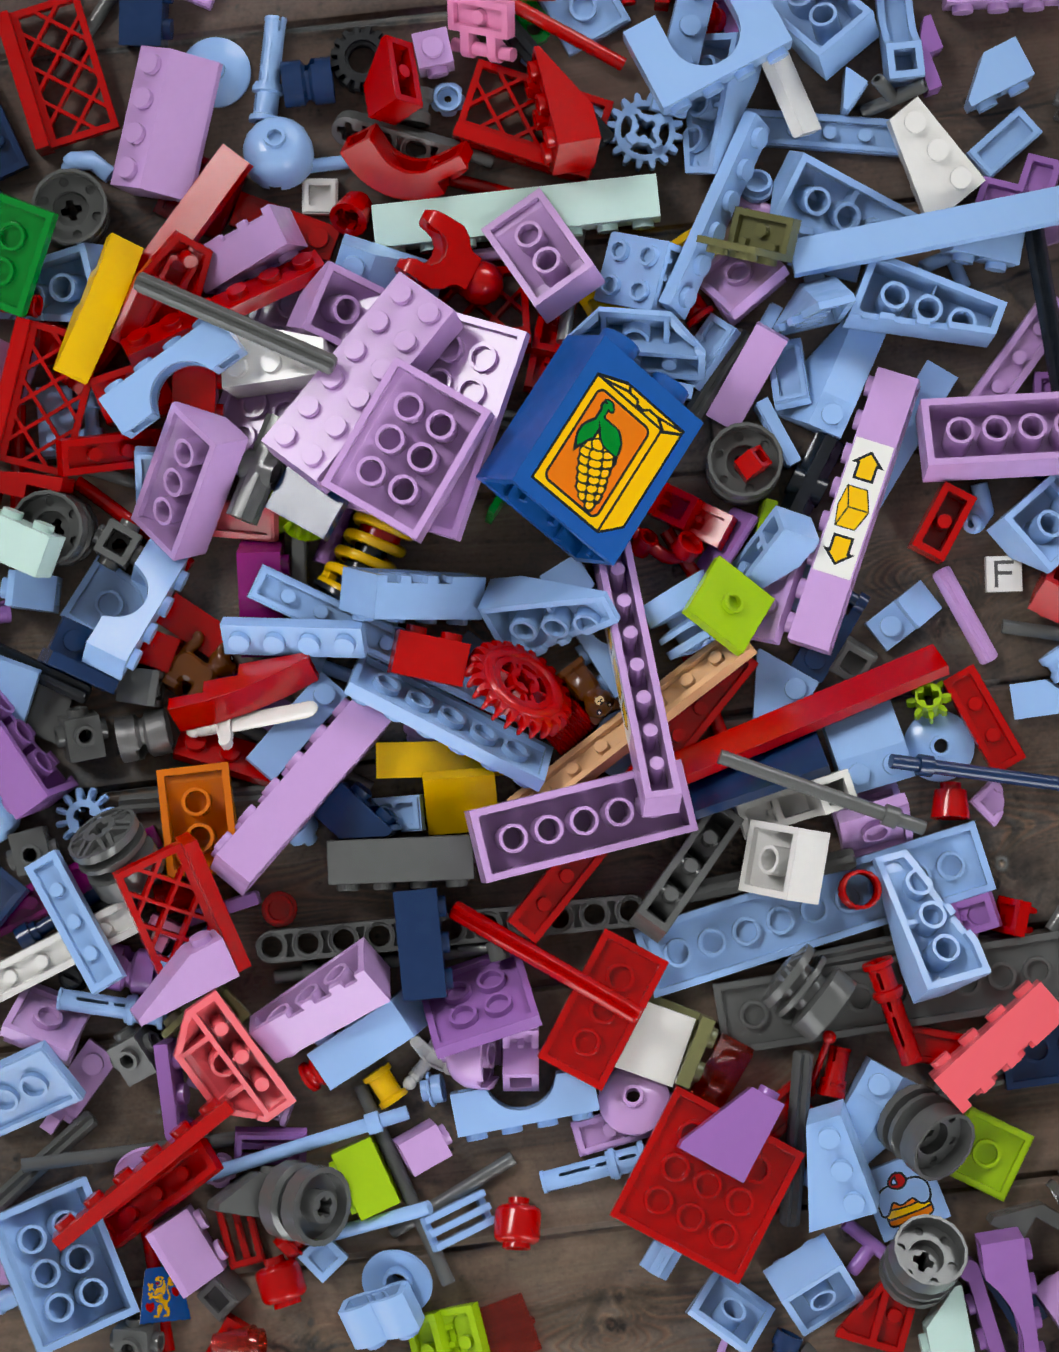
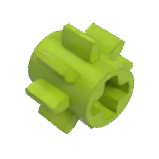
[906,680,951,724]

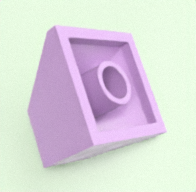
[286,261,385,348]

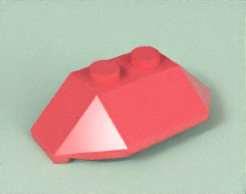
[173,989,297,1122]

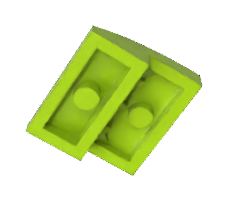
[408,1301,490,1352]

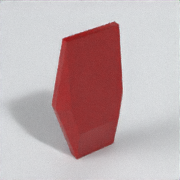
[109,230,213,344]

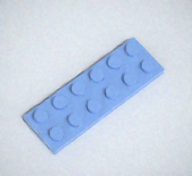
[344,655,554,792]

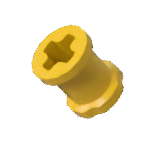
[362,1062,408,1110]

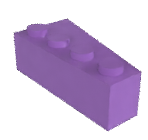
[0,690,79,820]

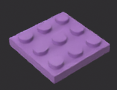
[422,953,542,1059]

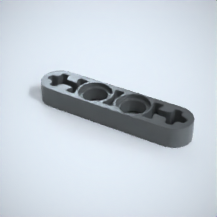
[332,110,461,158]

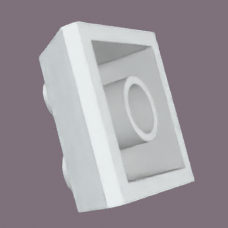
[738,819,831,905]

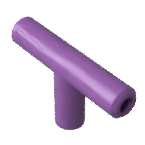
[841,1220,887,1276]

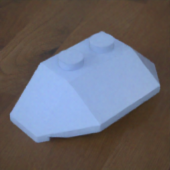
[562,306,706,381]

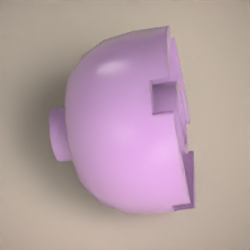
[441,1039,503,1090]

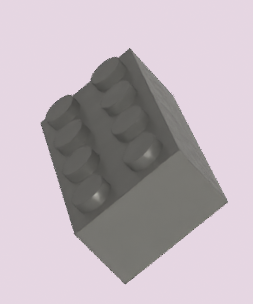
[327,834,475,891]

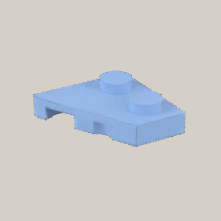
[752,648,819,719]

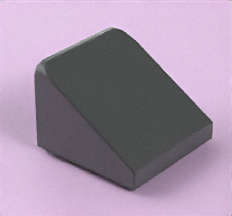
[829,636,878,680]
[196,1266,252,1322]

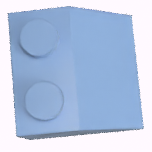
[763,1233,864,1337]

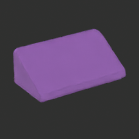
[697,507,758,572]

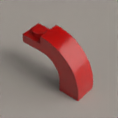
[340,123,473,201]

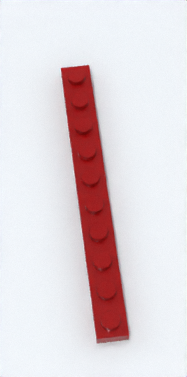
[506,658,759,944]

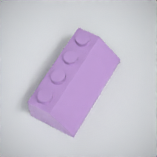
[110,45,223,202]
[131,401,249,561]

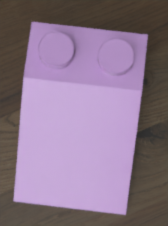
[481,187,606,324]

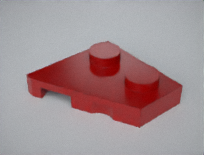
[834,1280,916,1352]

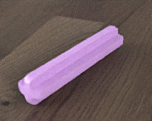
[933,566,998,665]

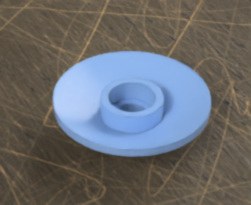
[186,37,251,108]
[904,712,975,782]
[362,1249,433,1309]

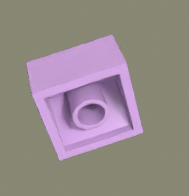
[145,1203,229,1299]

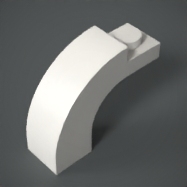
[733,769,857,840]

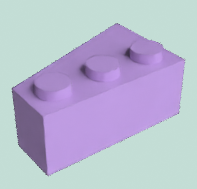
[203,204,308,295]

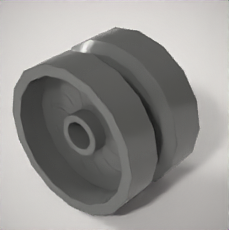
[258,1160,351,1247]

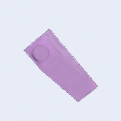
[130,929,240,1027]

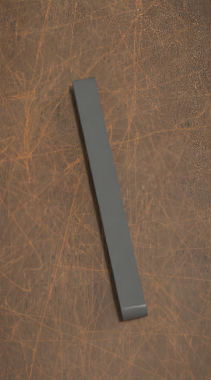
[255,893,643,963]

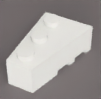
[886,96,986,213]
[221,329,336,399]

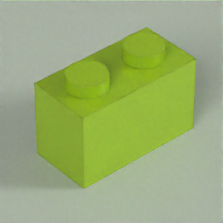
[328,1134,402,1221]

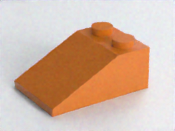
[156,762,238,879]

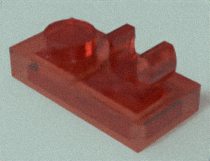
[690,1033,754,1109]

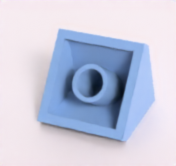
[685,1271,776,1352]

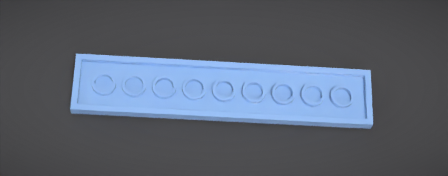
[632,820,996,998]

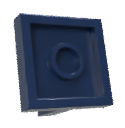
[37,616,119,694]

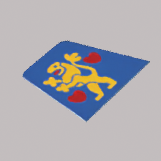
[139,1267,191,1324]

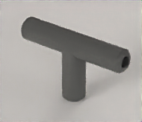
[860,74,928,117]

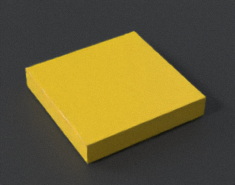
[422,767,498,835]

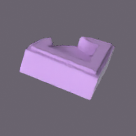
[968,781,1004,827]

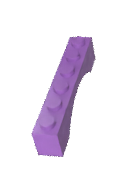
[974,1227,1046,1352]

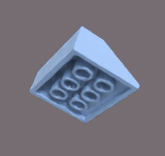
[0,1176,140,1352]

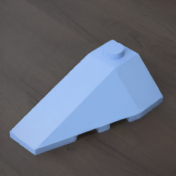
[683,32,762,175]
[770,150,917,235]
[774,317,886,440]
[986,475,1059,574]
[478,576,621,657]
[872,849,992,1004]
[803,1056,917,1187]

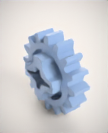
[607,92,683,172]

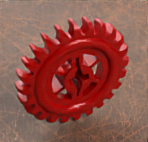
[464,640,572,739]

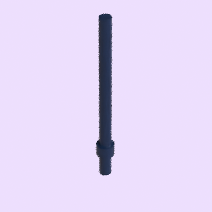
[888,754,1059,791]

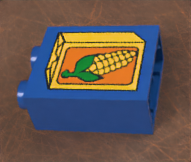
[476,328,704,566]

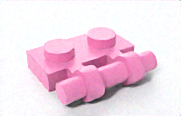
[447,0,517,64]

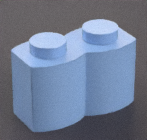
[338,1280,425,1351]

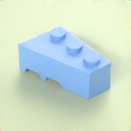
[307,990,428,1091]

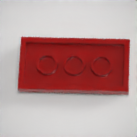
[537,928,669,1091]

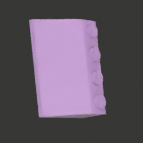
[320,356,495,544]

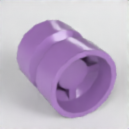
[106,943,160,995]

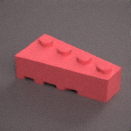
[928,979,1059,1114]

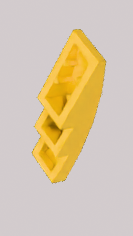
[53,233,144,385]
[376,741,503,779]

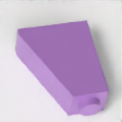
[676,1084,785,1183]

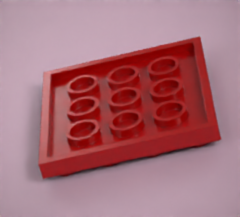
[609,1085,805,1284]

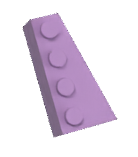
[249,937,391,1063]

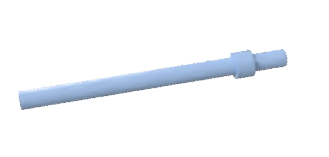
[206,1105,410,1183]

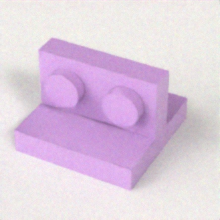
[700,254,790,326]
[830,782,914,858]
[0,983,91,1066]

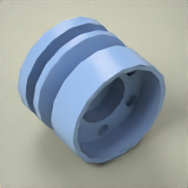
[644,570,715,661]

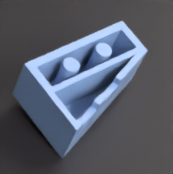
[806,1099,880,1233]

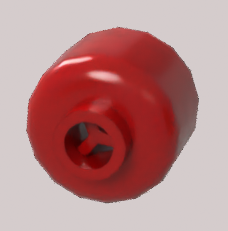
[494,1197,541,1251]
[255,1254,307,1310]

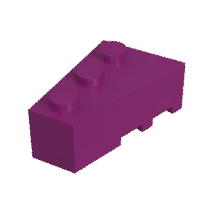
[236,535,290,658]

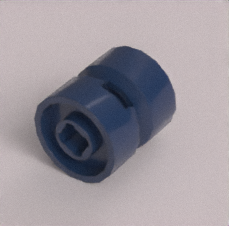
[280,56,336,109]

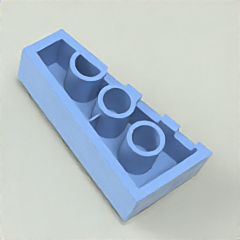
[842,258,1008,348]
[339,566,486,626]

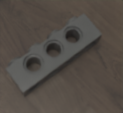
[628,809,744,943]

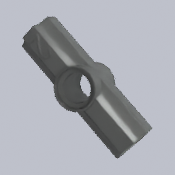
[226,413,286,526]

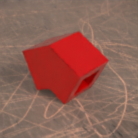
[733,445,772,484]

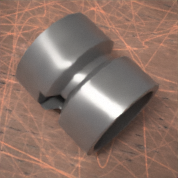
[114,708,174,763]

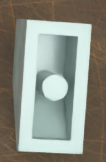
[918,1281,975,1352]

